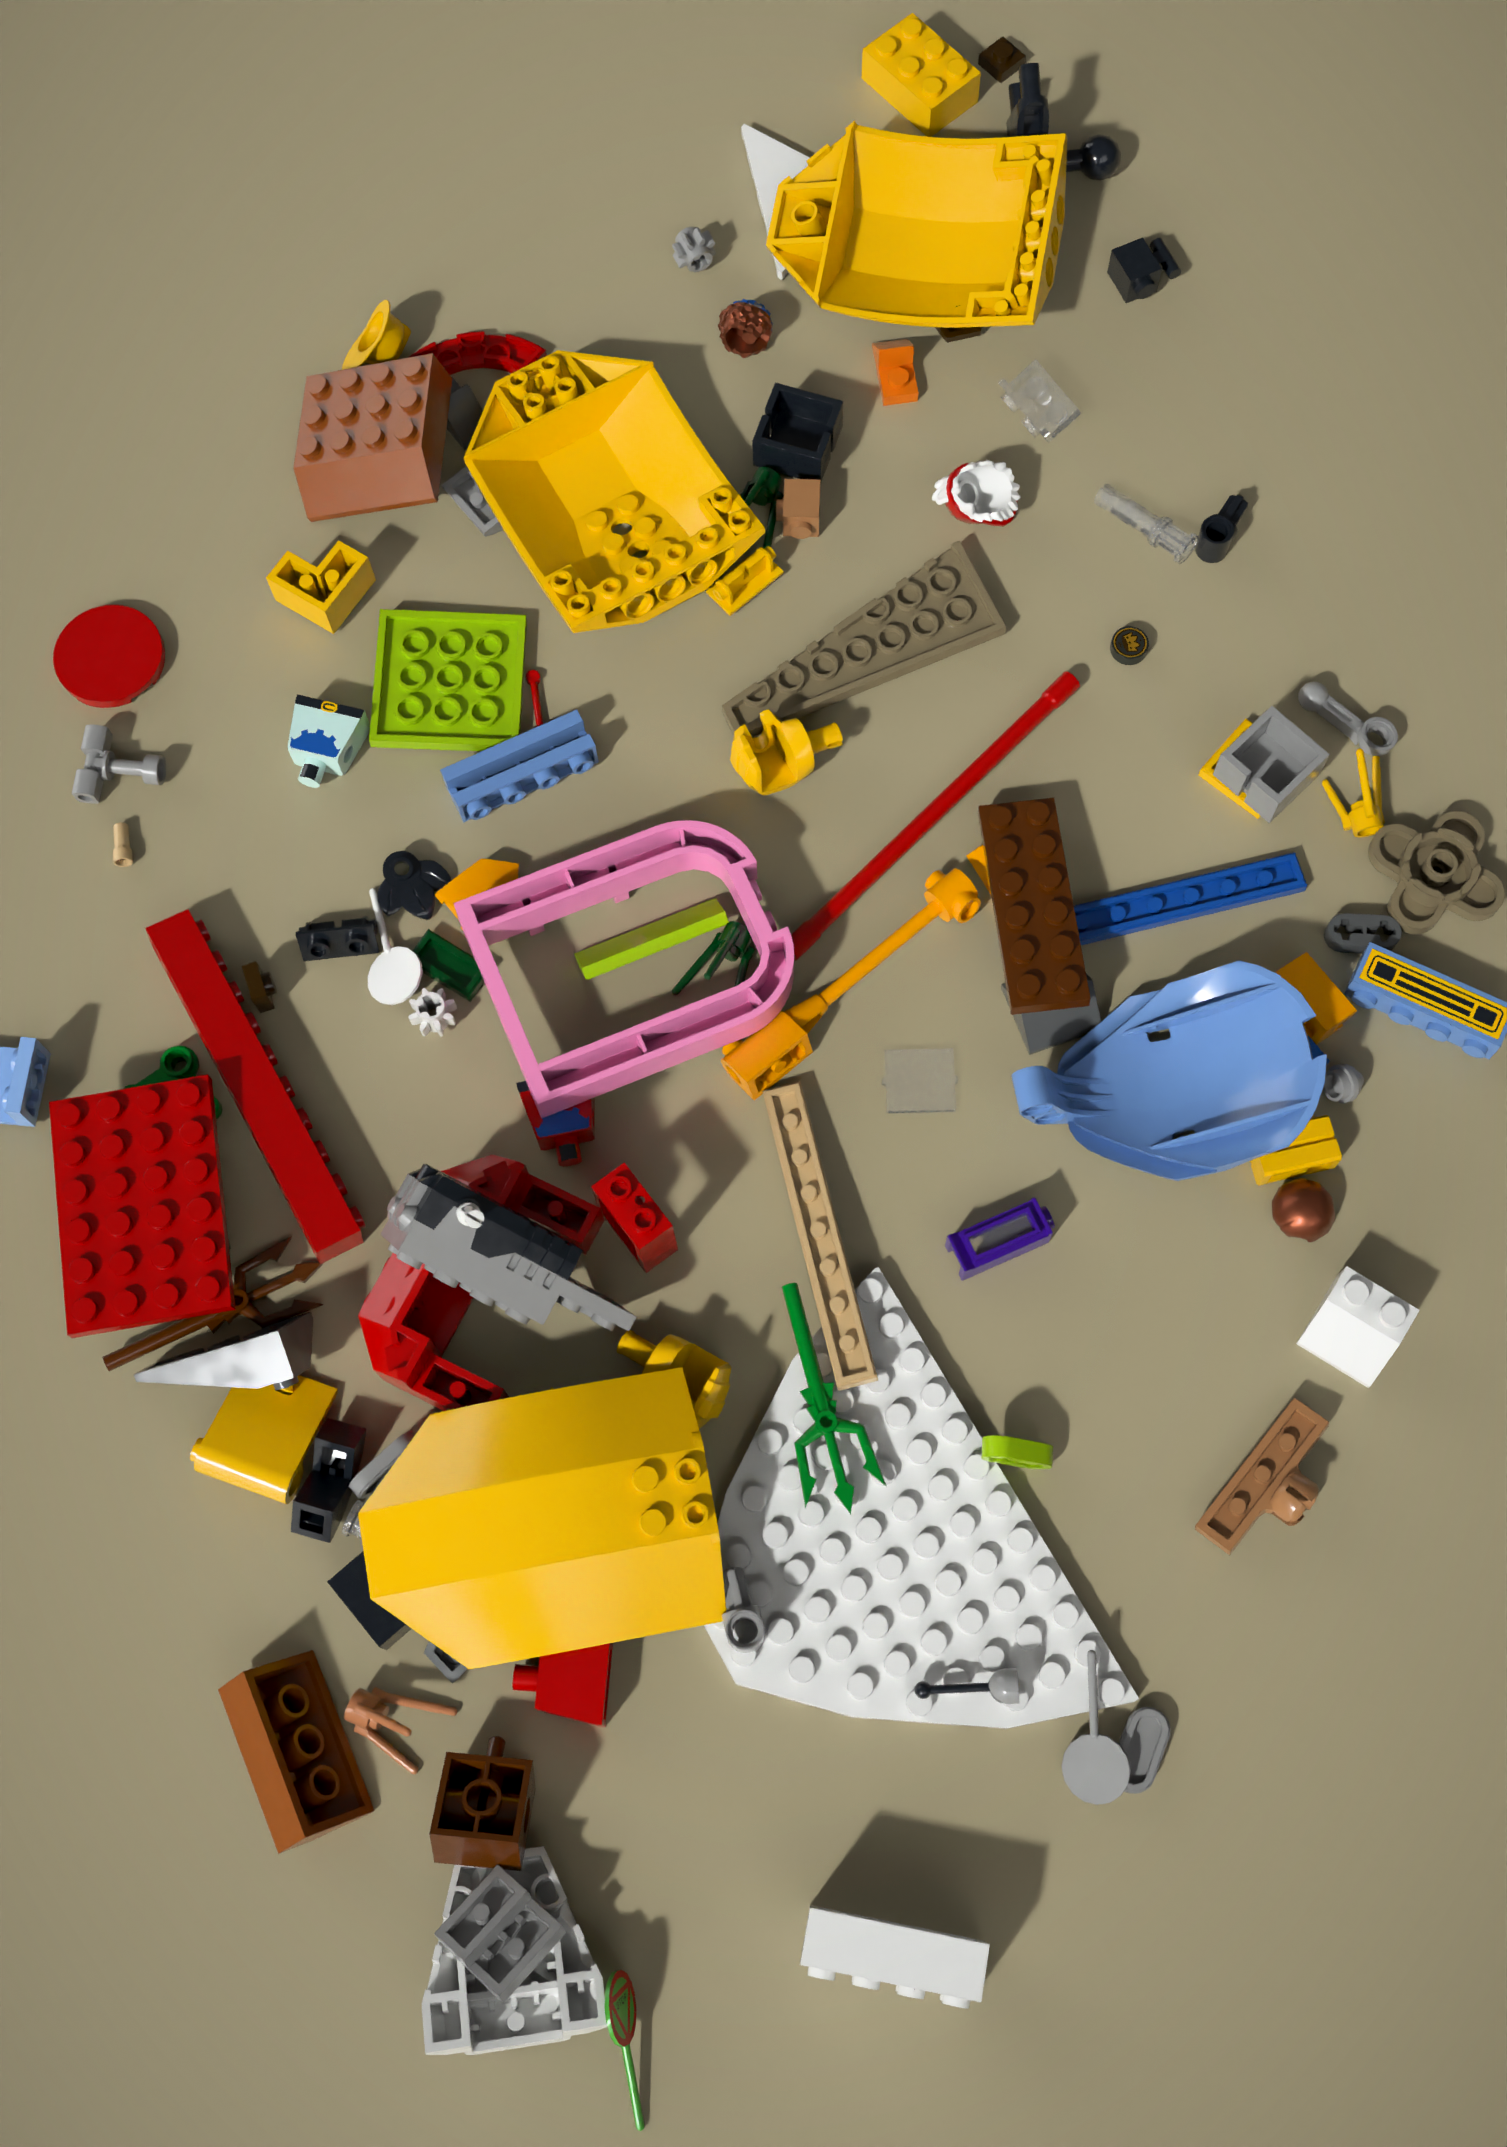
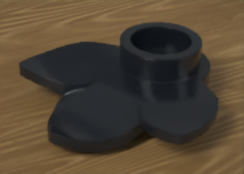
[377,851,452,920]

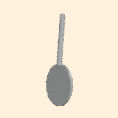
[1062,1650,1131,1805]

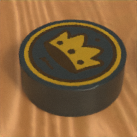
[1110,626,1149,665]

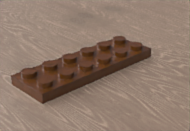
[978,797,1091,1015]

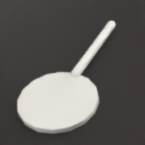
[368,888,423,1005]

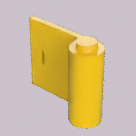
[190,1375,338,1504]

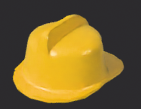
[342,300,411,370]

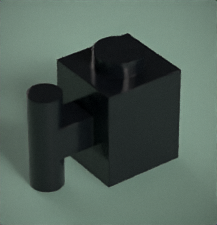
[1107,237,1181,303]

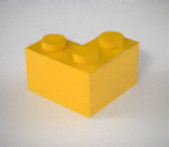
[266,540,376,634]

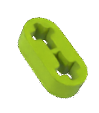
[981,1435,1053,1469]

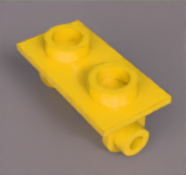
[706,546,784,616]

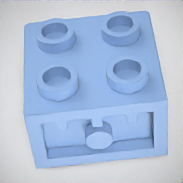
[0,1037,51,1127]

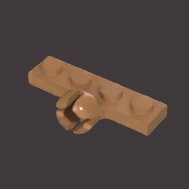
[1195,1398,1329,1556]

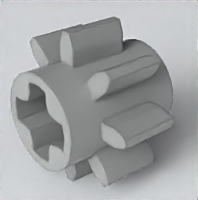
[672,227,716,272]

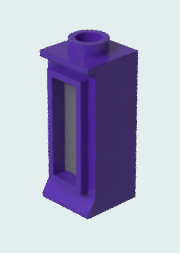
[945,1197,1055,1281]

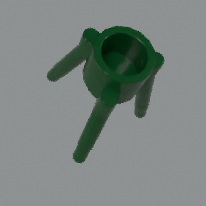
[740,467,784,548]
[672,921,755,995]

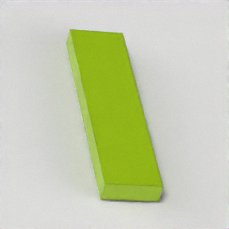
[574,898,729,980]

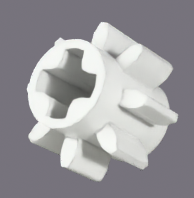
[408,988,457,1037]

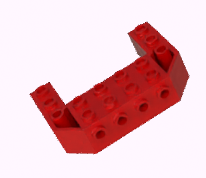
[358,1154,605,1411]

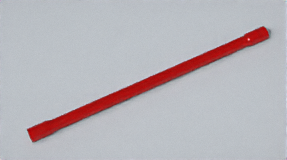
[791,671,1080,961]

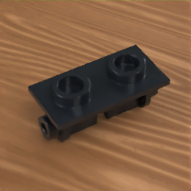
[296,916,380,961]

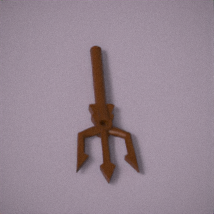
[102,1236,323,1372]

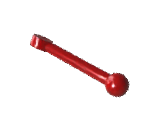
[525,670,543,728]

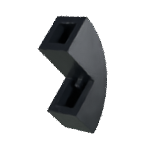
[291,1418,366,1543]

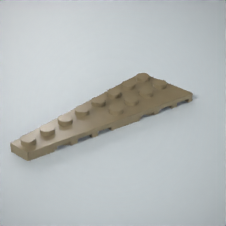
[722,541,1006,737]

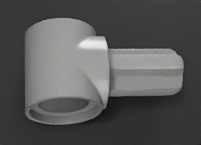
[722,1567,765,1653]

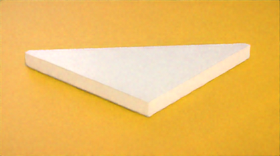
[741,124,810,280]

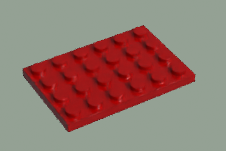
[49,1074,236,1338]

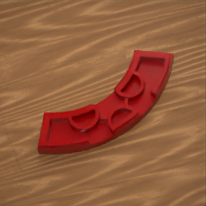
[408,331,547,375]

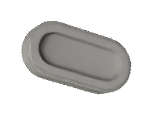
[349,1431,415,1499]
[1119,1707,1170,1794]

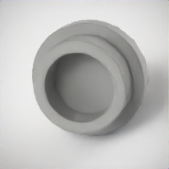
[1323,1064,1364,1103]

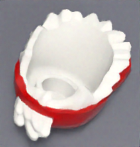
[932,460,1021,527]

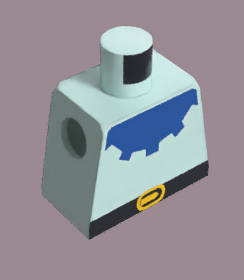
[288,694,370,788]

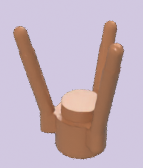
[344,1687,458,1775]

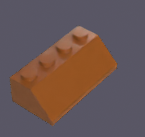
[218,1650,375,1854]

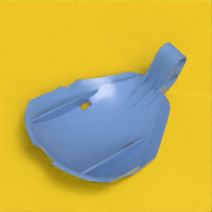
[1011,960,1327,1181]

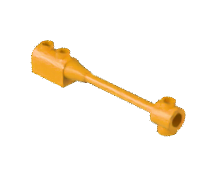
[721,868,981,1101]

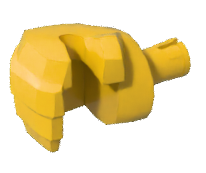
[730,709,843,796]
[617,1330,731,1429]

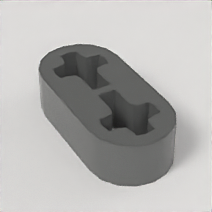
[1324,913,1402,954]

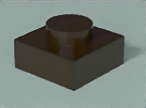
[978,36,1026,83]
[241,961,277,1013]

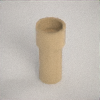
[113,823,133,867]

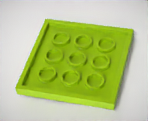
[369,609,527,751]

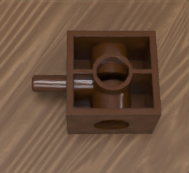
[429,1736,536,1871]

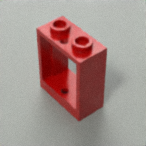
[591,1162,678,1273]

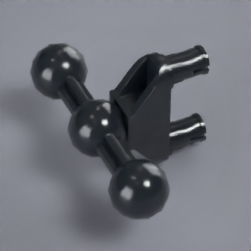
[1006,63,1121,181]

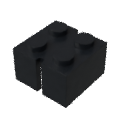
[752,382,843,485]

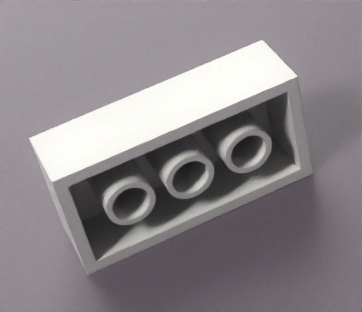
[800,1905,990,2009]

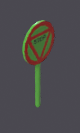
[604,1969,645,2131]

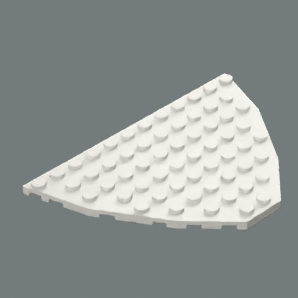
[704,1267,1139,1729]

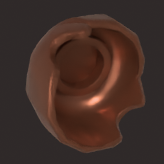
[1272,1179,1335,1242]

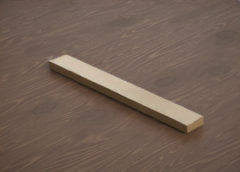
[762,1081,878,1391]

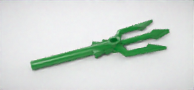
[782,1283,887,1515]

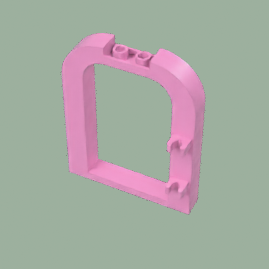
[453,820,794,1119]

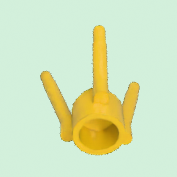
[1322,748,1385,838]

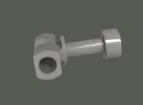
[72,724,166,804]

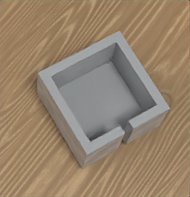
[1213,706,1330,823]

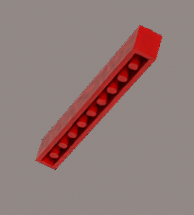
[145,909,366,1264]

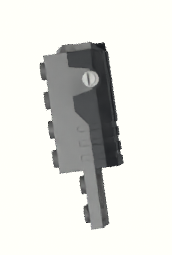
[381,1163,636,1331]

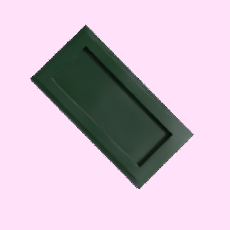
[412,929,485,1002]

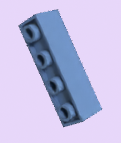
[440,709,599,823]

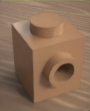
[776,479,821,539]

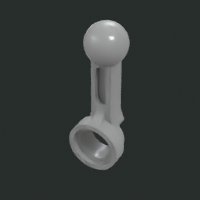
[1298,682,1398,756]

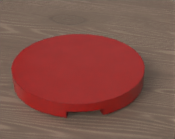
[53,605,165,708]

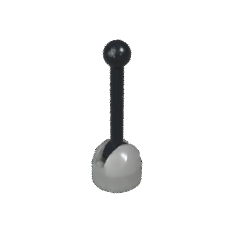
[914,1668,1020,1704]

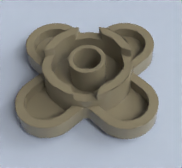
[1368,811,1505,934]

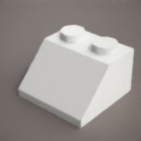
[1296,1266,1420,1388]

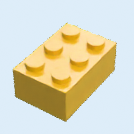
[862,12,981,137]

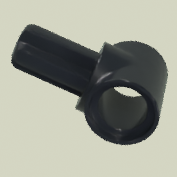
[1195,494,1248,563]

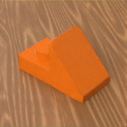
[872,339,919,406]

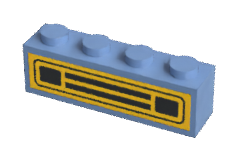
[1344,942,1507,1060]

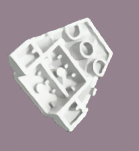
[422,1846,607,2055]

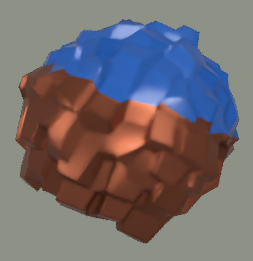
[718,299,773,358]

